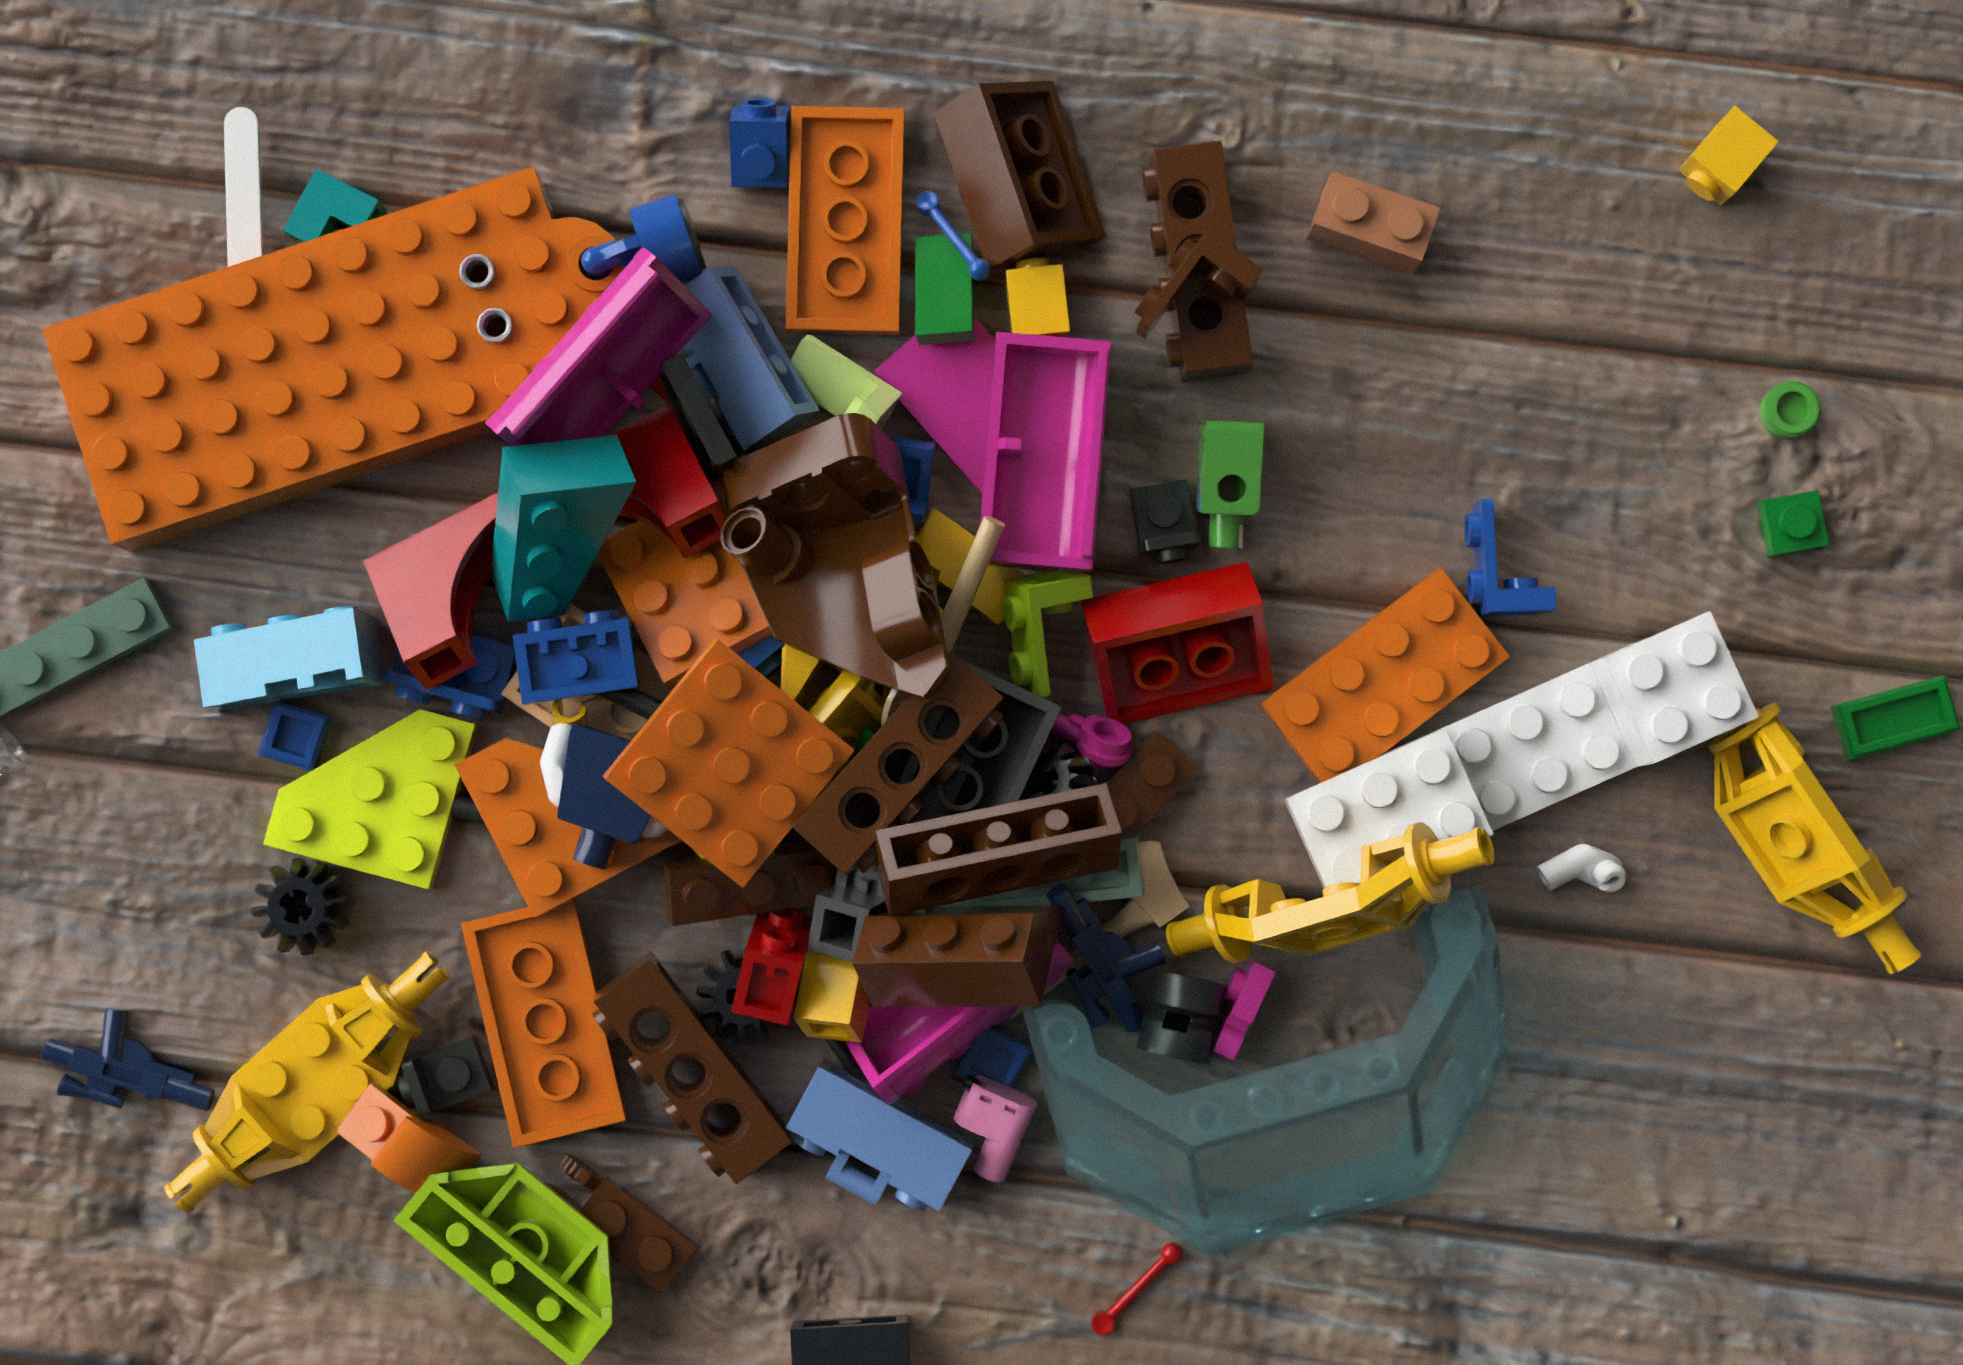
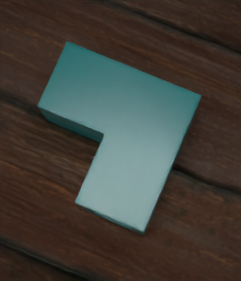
[283,168,385,243]

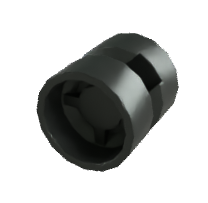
[1136,969,1226,1064]

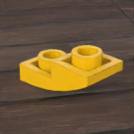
[915,508,1026,625]

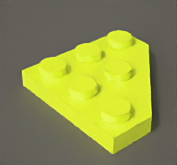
[263,709,479,889]

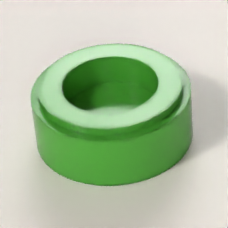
[1759,381,1821,440]

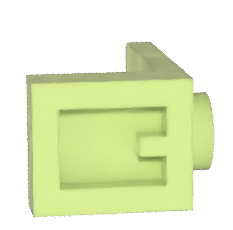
[791,335,903,430]

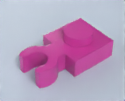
[1212,960,1276,1061]

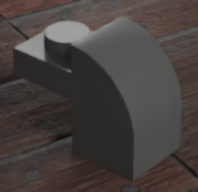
[807,825,888,962]

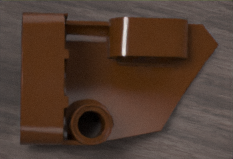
[720,413,950,700]

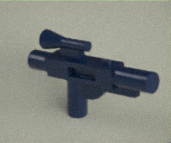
[1046,884,1166,1032]
[42,1008,215,1112]

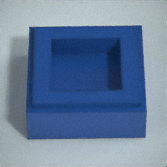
[258,701,333,771]
[955,1027,1032,1088]

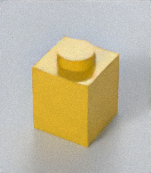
[1678,106,1779,205]
[1005,258,1070,338]
[793,952,870,1043]

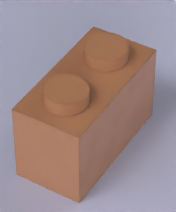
[1306,171,1440,275]

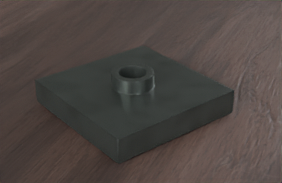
[660,353,737,480]

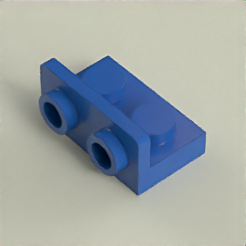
[512,610,640,705]
[383,635,516,721]

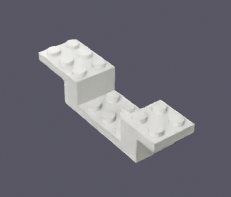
[1284,611,1759,888]

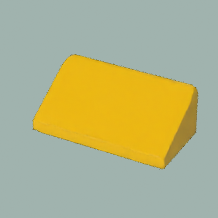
[781,644,826,704]

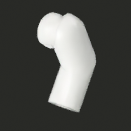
[1536,844,1626,892]

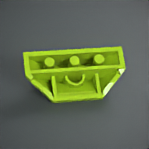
[393,1162,614,1365]

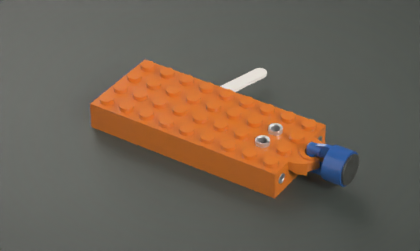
[42,107,707,552]

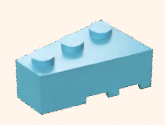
[194,606,386,711]

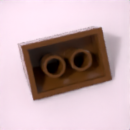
[933,81,1107,270]
[852,905,1062,1007]

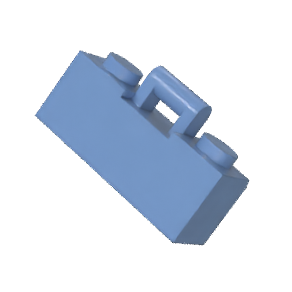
[683,266,820,451]
[786,1059,974,1212]

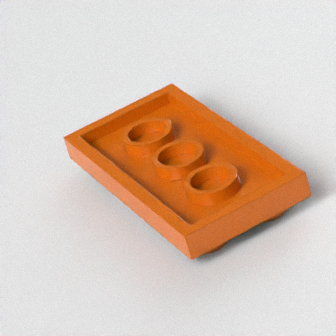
[785,106,905,336]
[1259,567,1510,783]
[461,898,629,1148]

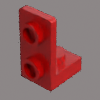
[731,908,812,1026]

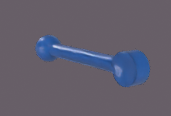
[917,191,991,281]

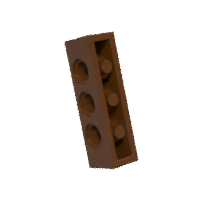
[1142,140,1253,382]
[792,650,1005,875]
[875,783,1122,917]
[592,951,792,1185]

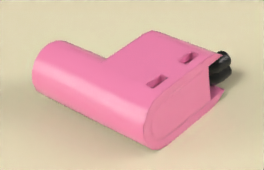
[954,1074,1037,1182]

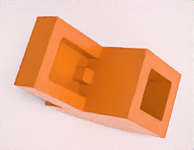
[336,1084,482,1193]

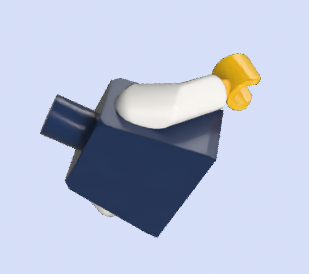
[540,699,668,869]

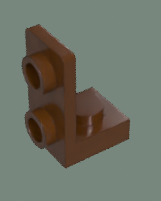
[1134,230,1263,339]

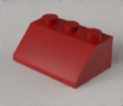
[1080,561,1274,724]

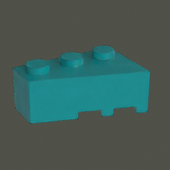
[490,435,637,622]

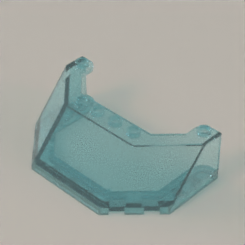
[1021,885,1507,1255]

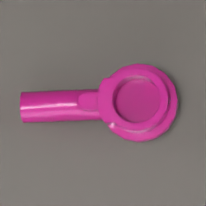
[1050,713,1133,769]

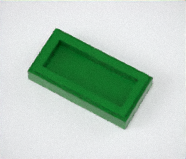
[915,232,975,345]
[1830,675,1961,760]

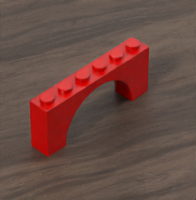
[363,404,728,691]

